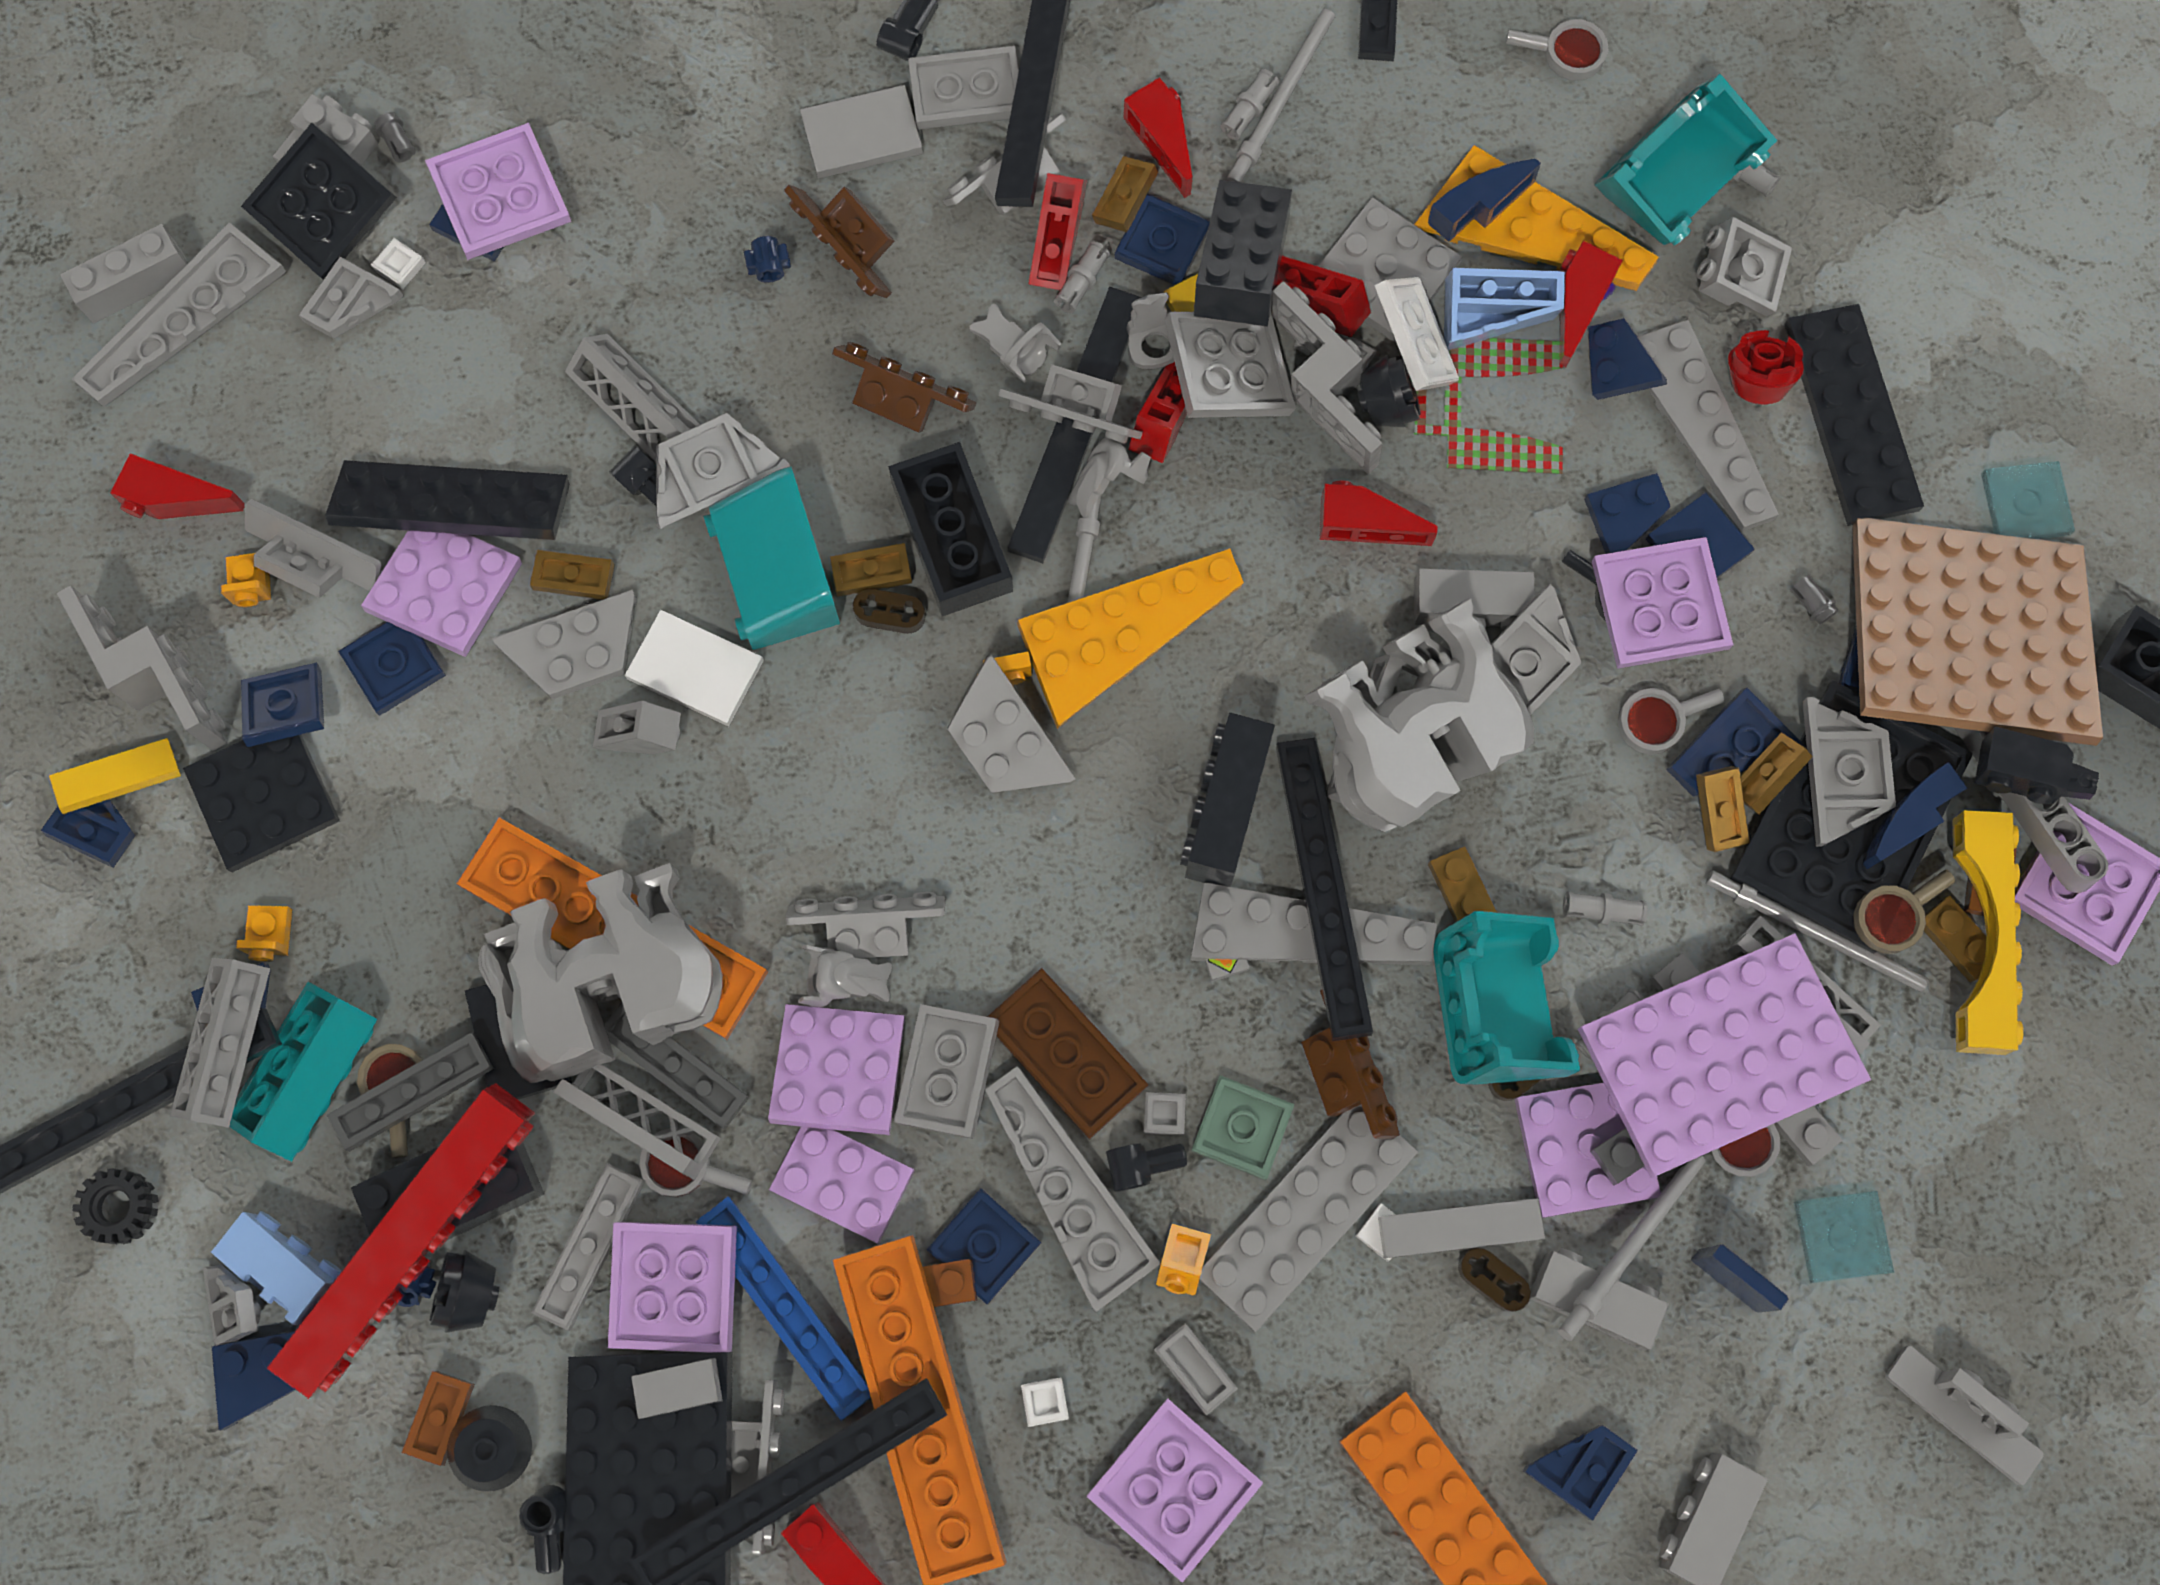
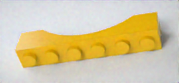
[1953,810,2023,1055]

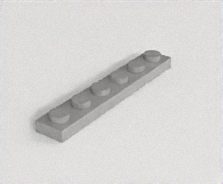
[1649,953,1843,1167]

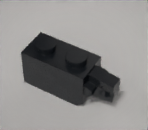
[1974,726,2099,804]

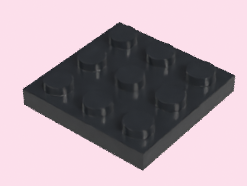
[241,123,397,280]
[183,734,340,873]

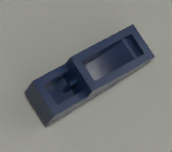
[1428,158,1541,242]
[1863,762,1967,869]

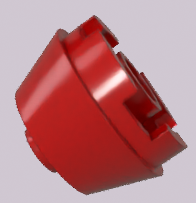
[1728,330,1804,405]

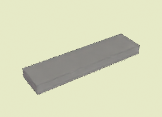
[531,1163,645,1331]
[1378,1198,1545,1259]

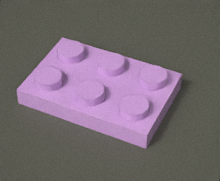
[769,1127,915,1244]

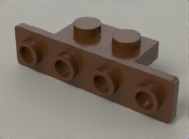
[784,184,895,298]
[832,342,977,433]
[1301,989,1400,1139]

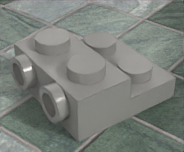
[273,94,378,166]
[1696,217,1792,316]

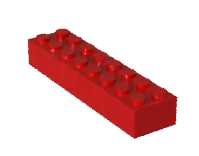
[267,1083,535,1399]

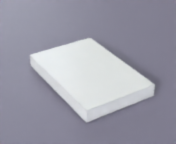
[1374,277,1459,391]
[625,610,764,727]

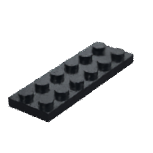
[1784,304,1924,526]
[325,460,570,540]

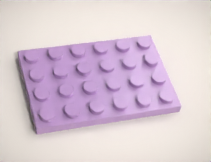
[1578,934,1871,1178]

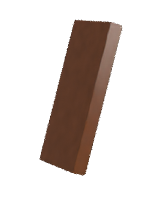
[987,968,1149,1140]

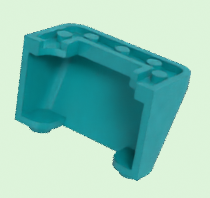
[1594,74,1778,246]
[703,466,840,650]
[1433,911,1580,1085]

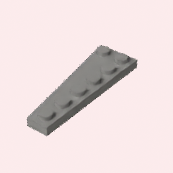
[72,222,286,407]
[1638,320,1779,532]
[1191,883,1437,965]
[985,1066,1161,1313]

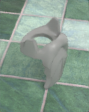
[1126,292,1174,369]
[970,304,1061,383]
[1068,437,1151,518]
[798,945,892,1008]

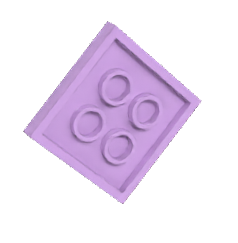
[425,123,571,260]
[361,531,522,657]
[1592,537,1733,669]
[2015,803,2160,965]
[768,1004,905,1135]
[1514,1083,1661,1218]
[608,1222,737,1352]
[1087,1398,1263,1583]

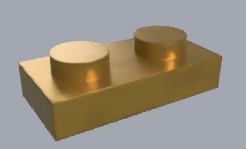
[1092,156,1158,232]
[830,543,912,597]
[530,550,614,600]
[1740,732,1813,814]
[1696,766,1749,852]
[1428,846,1497,923]
[1924,896,1987,983]

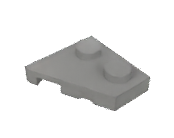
[299,257,403,339]
[203,1265,261,1346]

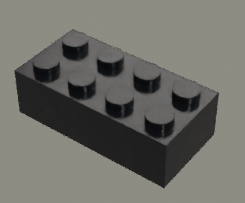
[1194,180,1292,327]
[888,442,1013,617]
[2095,605,2160,729]
[1180,712,1275,887]
[351,1142,544,1240]

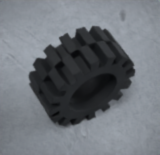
[72,1168,159,1245]

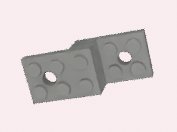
[1272,281,1382,475]
[56,585,227,751]

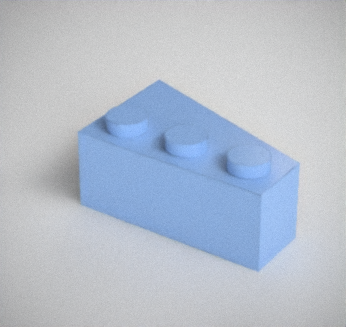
[1444,268,1565,350]
[211,1211,342,1325]

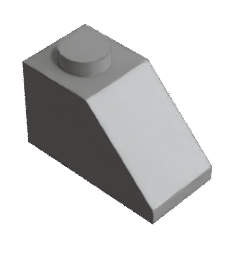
[593,701,681,755]

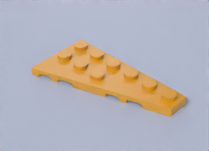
[1414,145,1659,291]
[1017,549,1244,729]

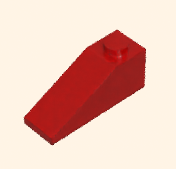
[1123,77,1193,198]
[1028,173,1087,291]
[1559,241,1623,367]
[1276,256,1371,337]
[1128,362,1187,463]
[110,453,245,519]
[1319,480,1438,546]
[781,1502,885,1585]

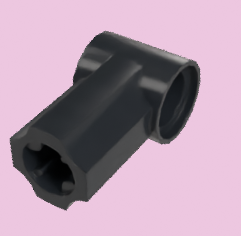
[877,0,938,61]

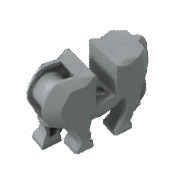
[1304,598,1534,832]
[478,863,723,1083]

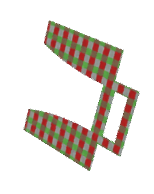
[1414,338,1563,474]

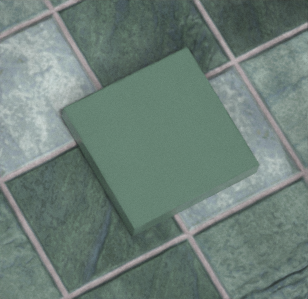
[1191,1075,1295,1181]

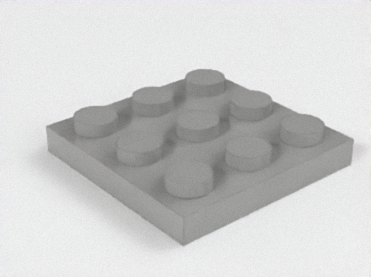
[1318,197,1462,343]
[1165,312,1296,418]

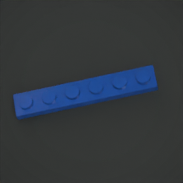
[695,1196,871,1421]

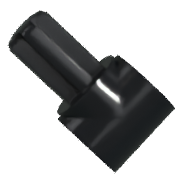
[609,445,656,506]
[1106,1143,1187,1192]
[519,1485,566,1574]

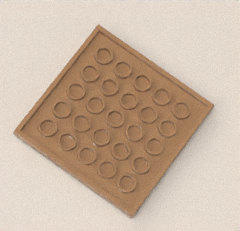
[1852,518,2103,746]

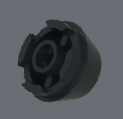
[1358,355,1421,428]
[430,1250,500,1333]
[447,1405,532,1492]

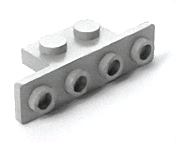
[942,113,1066,215]
[998,364,1143,443]
[245,499,381,598]
[786,892,945,958]
[1885,1346,2044,1485]
[731,1380,784,1555]

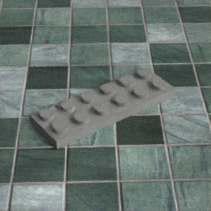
[1200,1105,1418,1333]

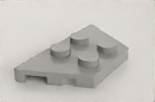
[656,413,790,529]
[1491,583,1581,715]
[492,590,637,699]
[947,654,1075,793]
[1803,697,1896,847]

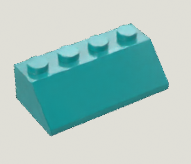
[229,981,378,1162]

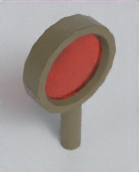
[1853,870,1955,954]
[357,1044,424,1158]

